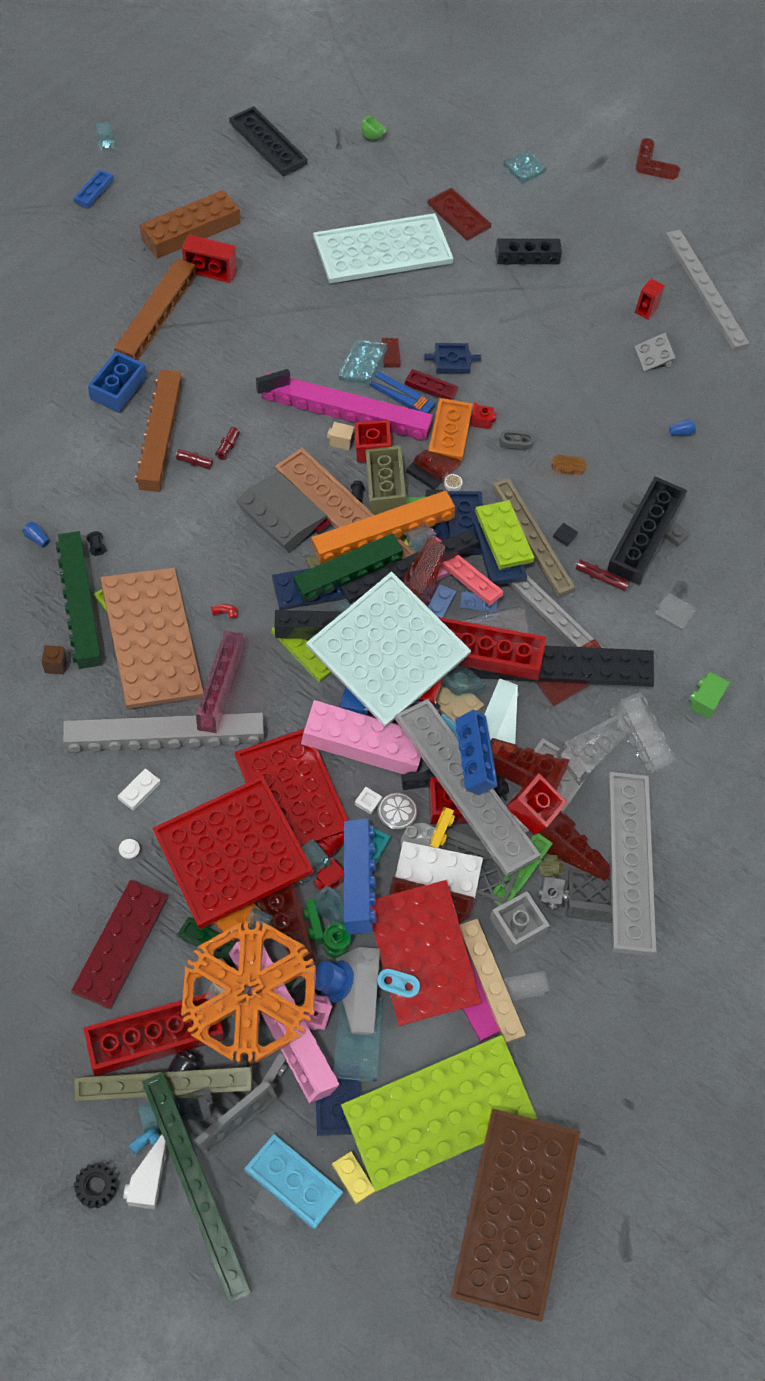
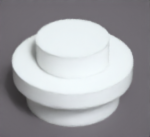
[119,839,140,859]

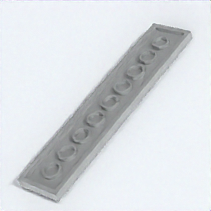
[395,699,541,876]
[608,772,656,956]

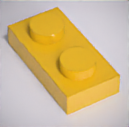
[429,807,455,848]

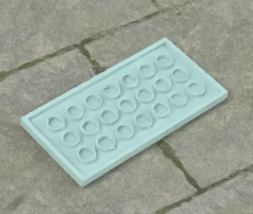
[313,213,454,284]

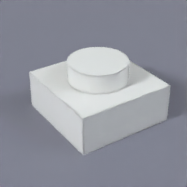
[355,787,382,815]

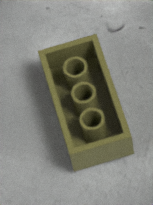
[366,446,407,515]

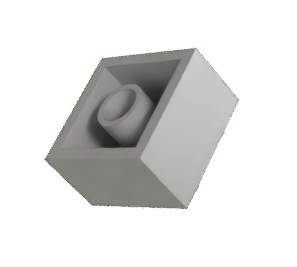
[489,891,550,953]

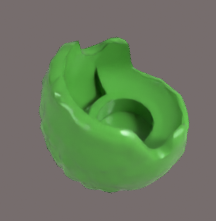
[361,116,386,140]

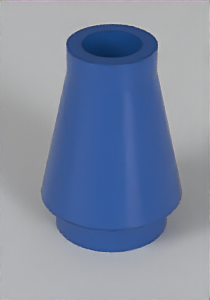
[669,419,696,436]
[22,521,50,548]

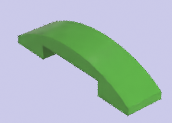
[492,833,553,906]

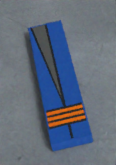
[369,371,435,414]

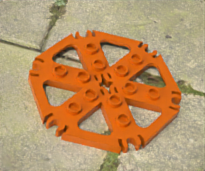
[181,921,316,1063]

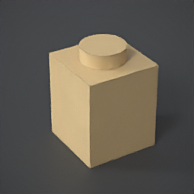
[327,422,354,450]

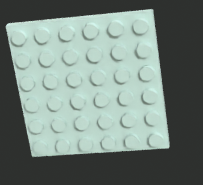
[306,572,471,727]

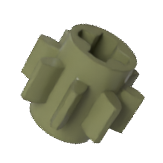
[539,855,564,878]

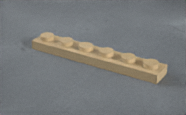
[459,919,526,1044]

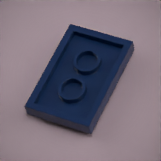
[316,1065,360,1136]

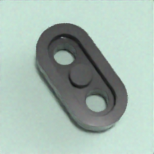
[499,430,534,449]

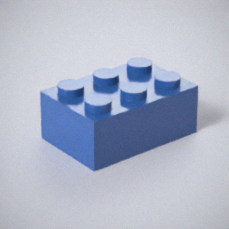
[88,351,147,413]

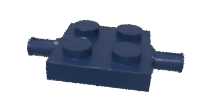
[424,343,481,373]

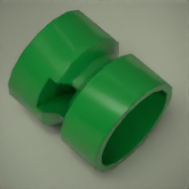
[323,923,351,959]

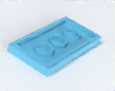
[244,1134,343,1230]

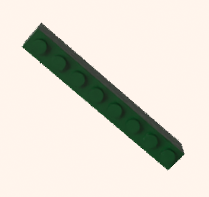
[55,531,102,669]

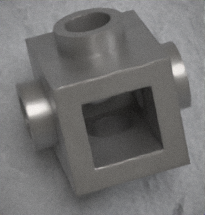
[539,877,570,910]

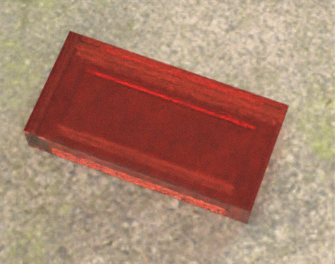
[381,338,401,368]

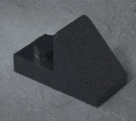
[175,1088,214,1121]

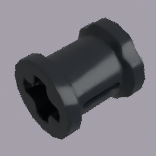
[86,531,106,556]

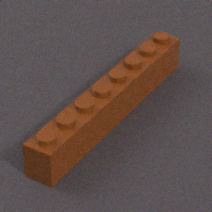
[114,258,196,361]
[135,369,182,492]

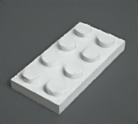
[394,841,483,899]

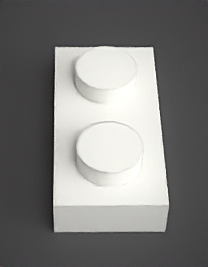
[118,768,161,811]

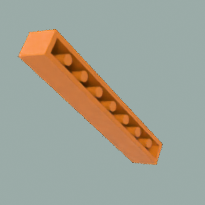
[311,491,455,564]

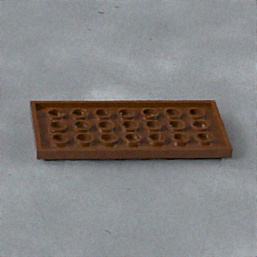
[450,1109,580,1322]

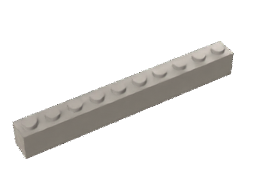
[63,713,264,753]

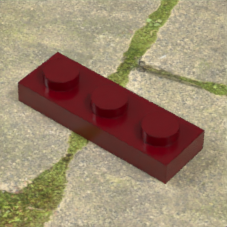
[405,369,458,400]

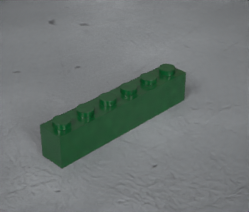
[293,533,403,603]

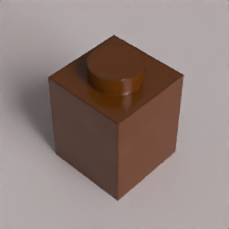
[41,645,67,675]

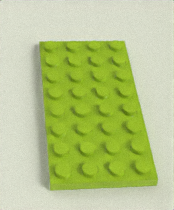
[341,1035,537,1192]

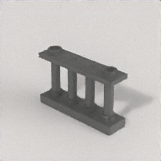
[183,1057,278,1158]

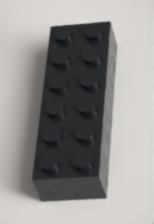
[607,476,688,585]

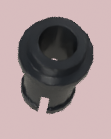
[351,480,365,503]

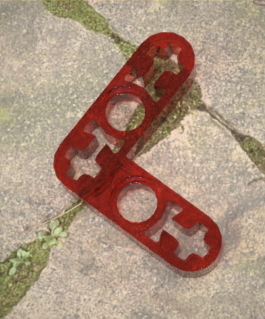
[635,138,680,180]

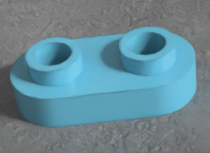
[377,969,420,998]

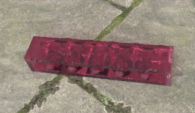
[196,631,244,733]

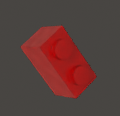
[634,278,665,320]

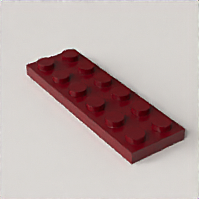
[71,880,168,1010]

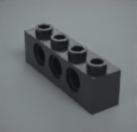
[495,238,562,264]

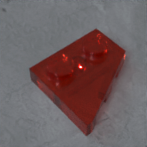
[414,450,461,480]

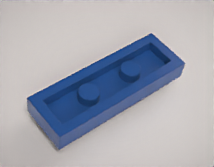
[74,169,114,208]

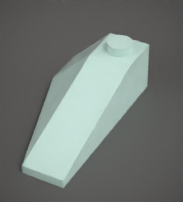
[484,679,518,763]

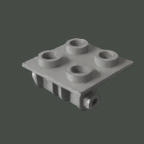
[635,333,676,372]

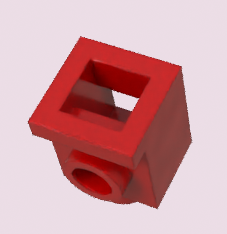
[470,402,497,429]
[313,859,344,895]

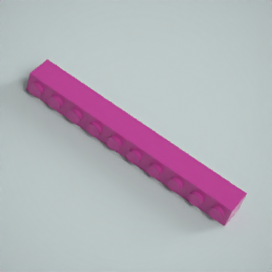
[262,372,433,441]

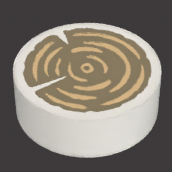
[444,474,462,491]

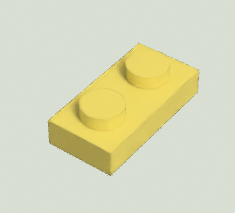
[332,1152,375,1205]

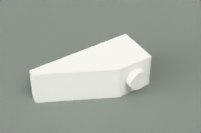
[124,1135,167,1209]

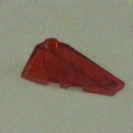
[401,536,445,607]
[539,811,610,881]

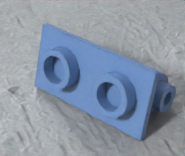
[459,590,498,613]

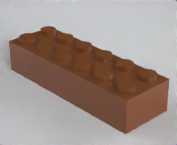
[140,190,240,259]

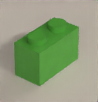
[689,672,730,719]

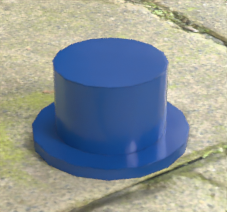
[315,960,354,1003]

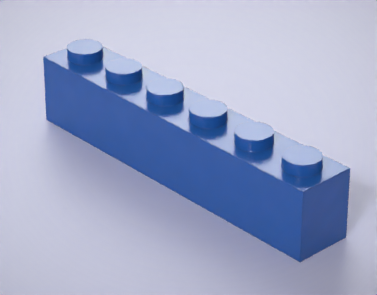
[344,819,376,935]

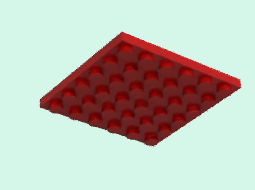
[152,776,314,929]

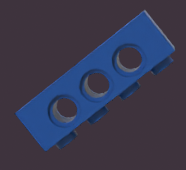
[455,709,498,795]

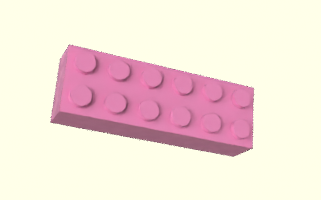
[301,700,421,774]

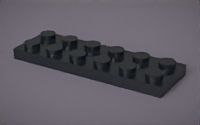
[229,106,308,176]

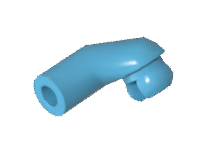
[128,1128,161,1155]

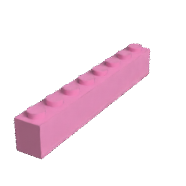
[229,941,339,1103]

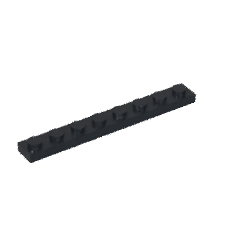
[340,529,479,604]

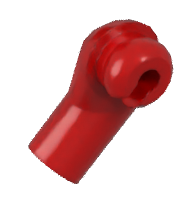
[211,603,238,618]

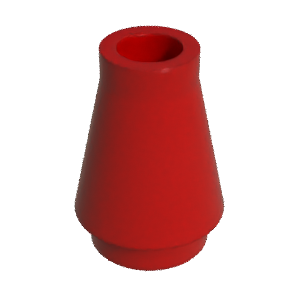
[317,832,344,859]

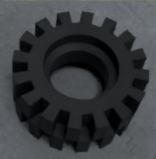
[74,1163,117,1209]

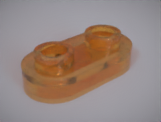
[551,454,587,475]

